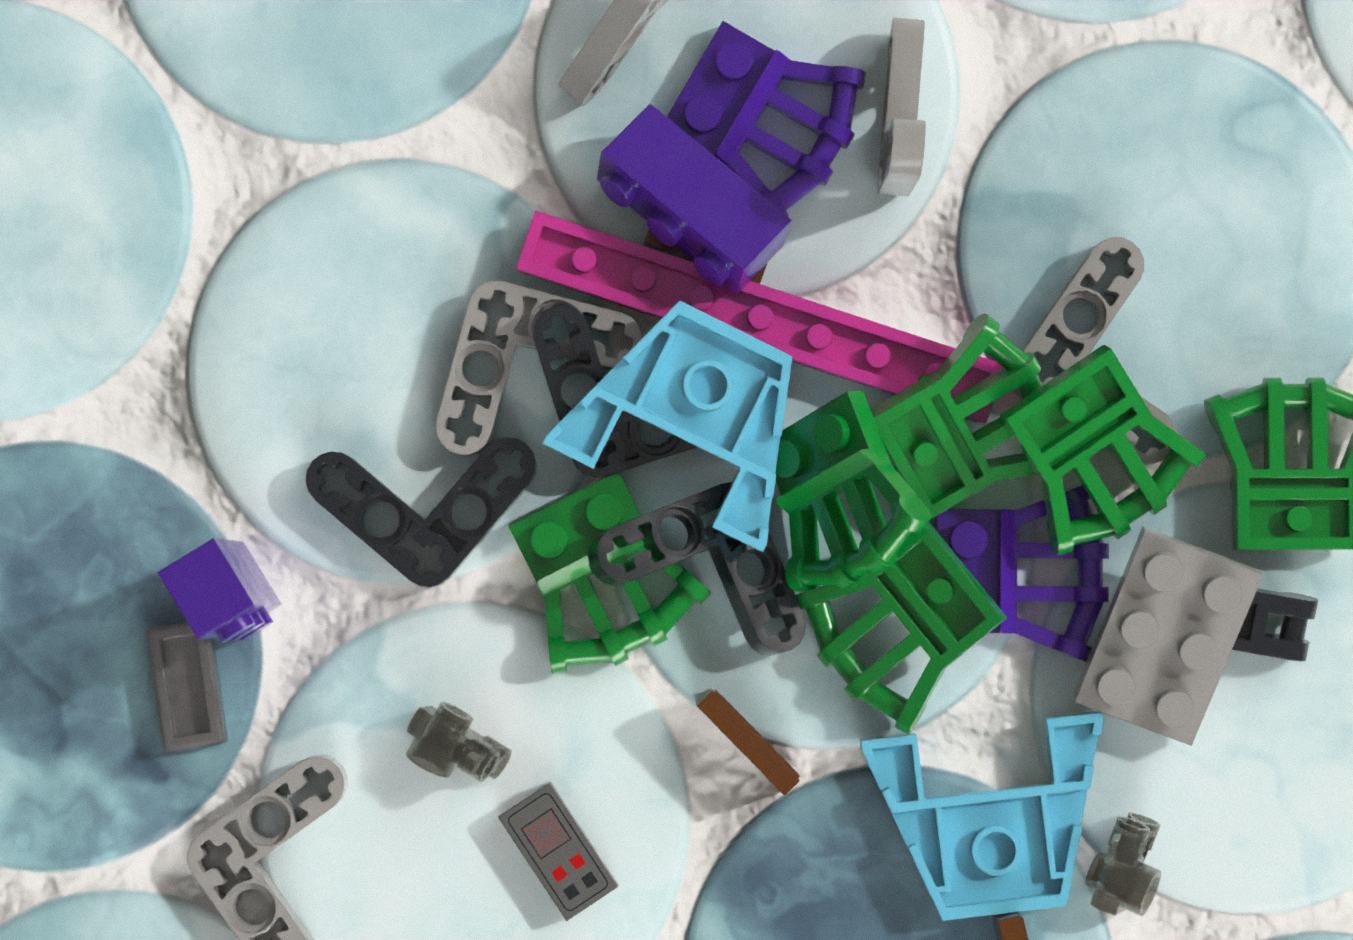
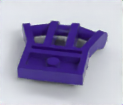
[667,21,866,217]
[935,485,1109,662]

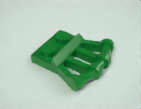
[870,313,1043,519]
[1000,345,1206,555]
[1204,378,1353,550]
[775,390,931,592]
[508,472,712,674]
[796,522,1007,735]

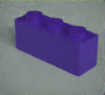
[597,103,792,295]
[157,538,282,643]

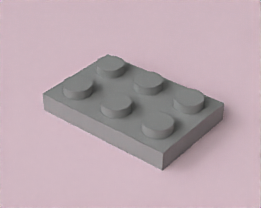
[1073,526,1263,746]

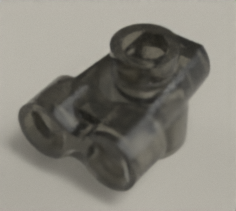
[406,702,512,782]
[1086,812,1161,917]

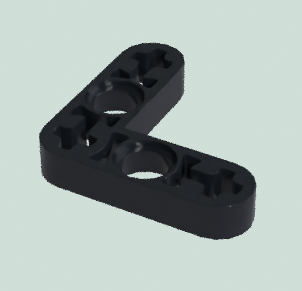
[531,301,697,478]
[306,437,537,587]
[588,482,806,656]

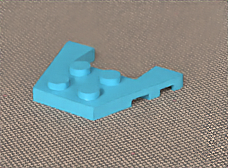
[542,301,792,552]
[860,711,1103,921]

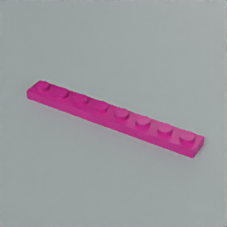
[516,210,1002,425]

